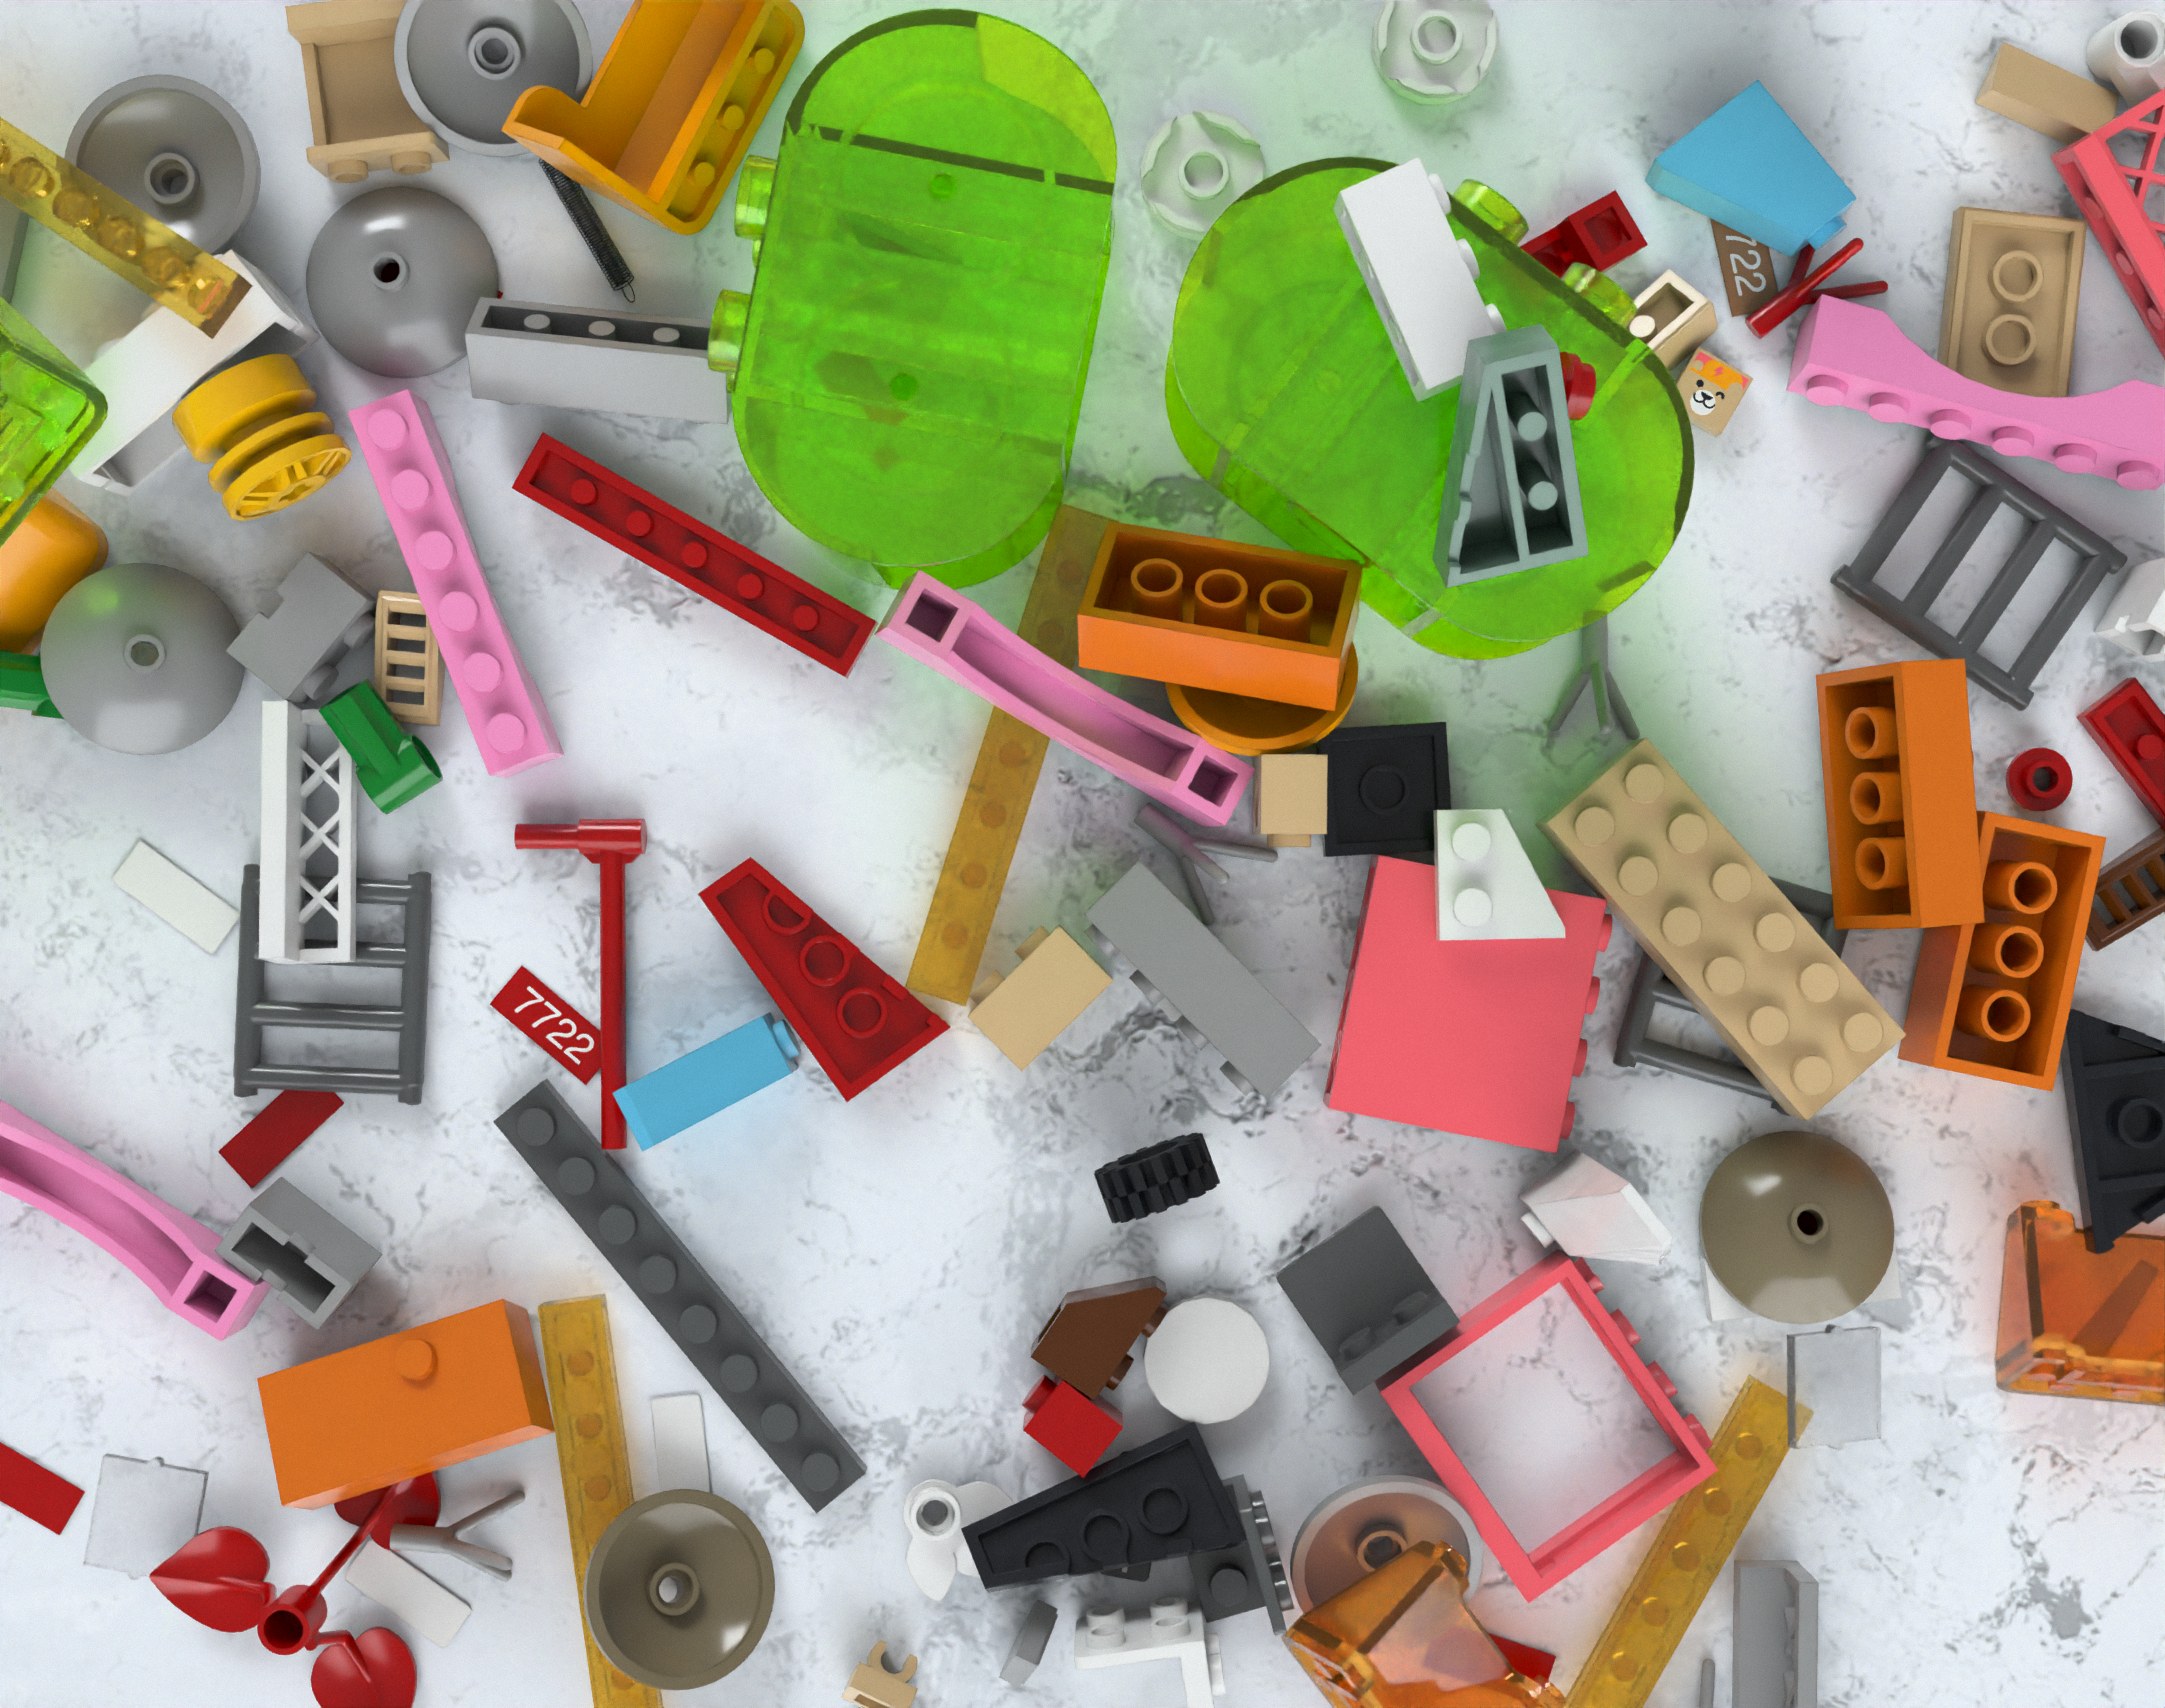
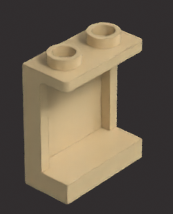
[285,0,450,183]

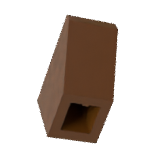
[1031,1276,1170,1401]

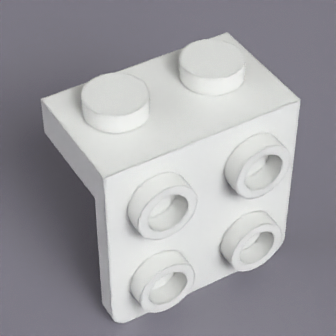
[1074,1596,1226,1708]

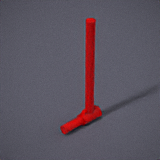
[514,819,647,1150]

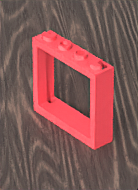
[1374,1249,1718,1603]

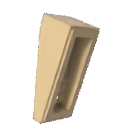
[374,590,446,726]

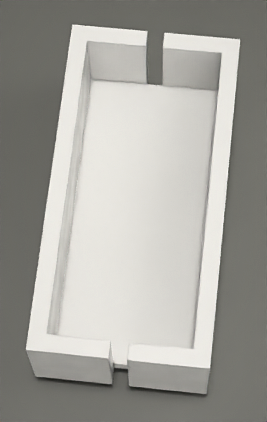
[27,249,321,497]

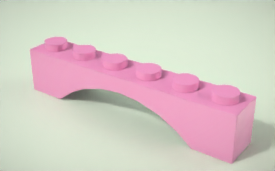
[1786,294,2165,491]
[347,389,564,778]
[874,569,1255,827]
[0,1099,272,1341]

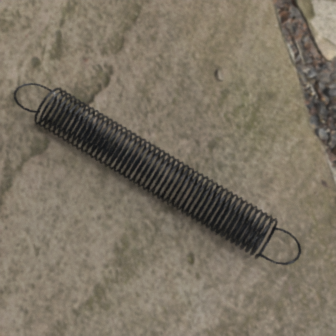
[538,158,635,303]

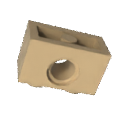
[1252,754,1328,847]

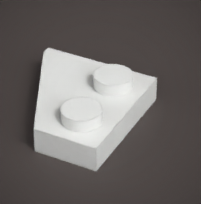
[1433,809,1565,940]

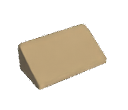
[1974,42,2119,145]
[1574,269,1718,410]

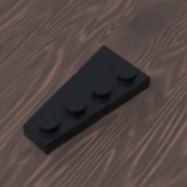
[961,1422,1248,1593]

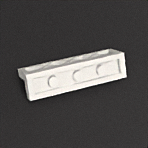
[259,701,357,965]

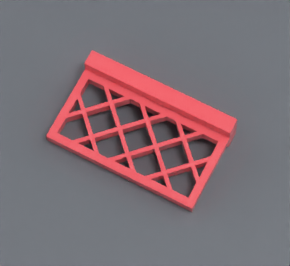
[2050,87,2165,360]

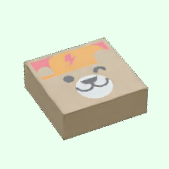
[1661,346,1754,437]

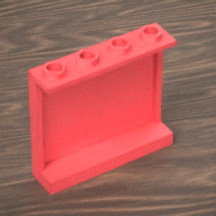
[1323,855,1613,1154]

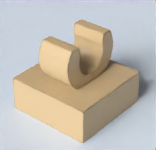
[841,1640,918,1708]

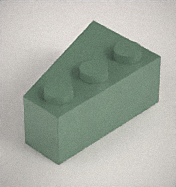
[1432,323,1589,588]

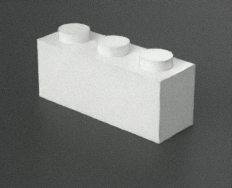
[1333,157,1507,402]

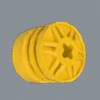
[172,353,352,521]

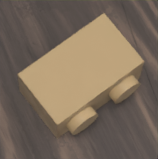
[967,924,1114,1072]

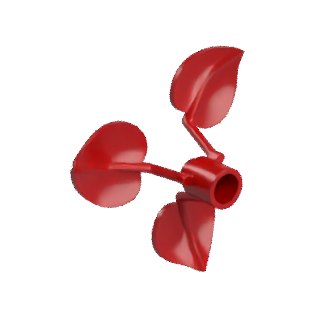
[149,1471,441,1708]

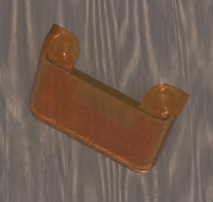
[1994,1200,2165,1406]
[1281,1540,1567,1708]

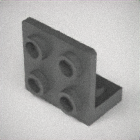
[1276,1206,1461,1396]
[1187,1474,1295,1636]

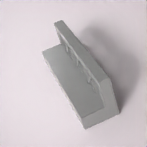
[1732,1560,1819,1708]

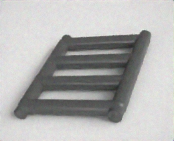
[1830,431,2128,711]
[233,864,432,1105]
[1612,876,1849,1116]

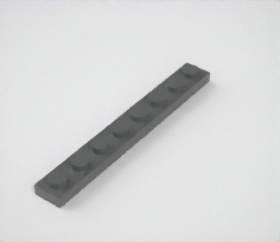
[493,1079,868,1514]

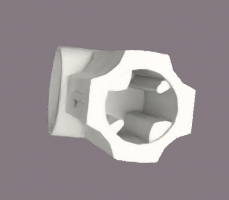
[2086,8,2165,140]

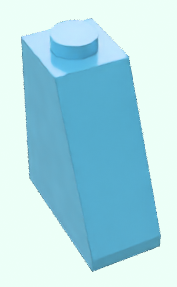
[1645,79,1856,257]
[613,1012,801,1152]

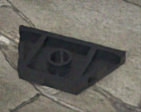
[2060,1008,2165,1254]

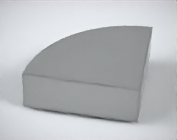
[999,1599,1058,1687]

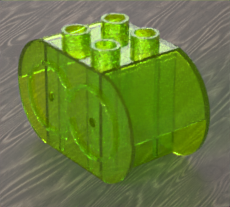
[708,9,1117,590]
[1164,157,1695,661]

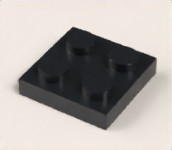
[1317,722,1451,857]

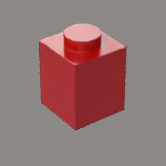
[1022,1374,1123,1478]

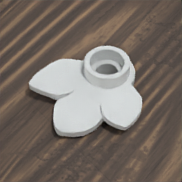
[903,1479,1015,1602]

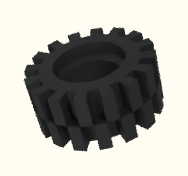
[1094,1132,1220,1223]

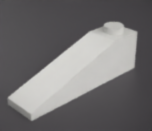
[1518,1149,1674,1265]

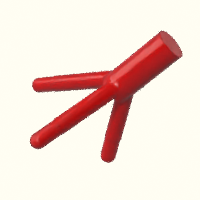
[1745,238,1888,339]

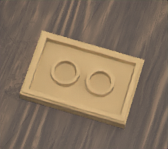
[1937,206,2088,397]

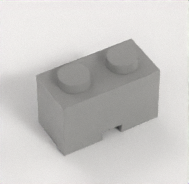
[226,551,377,704]
[214,1177,383,1330]

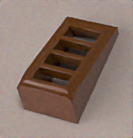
[2085,827,2165,951]

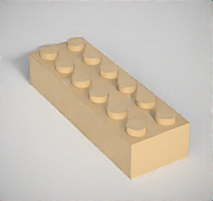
[1535,738,1906,1121]

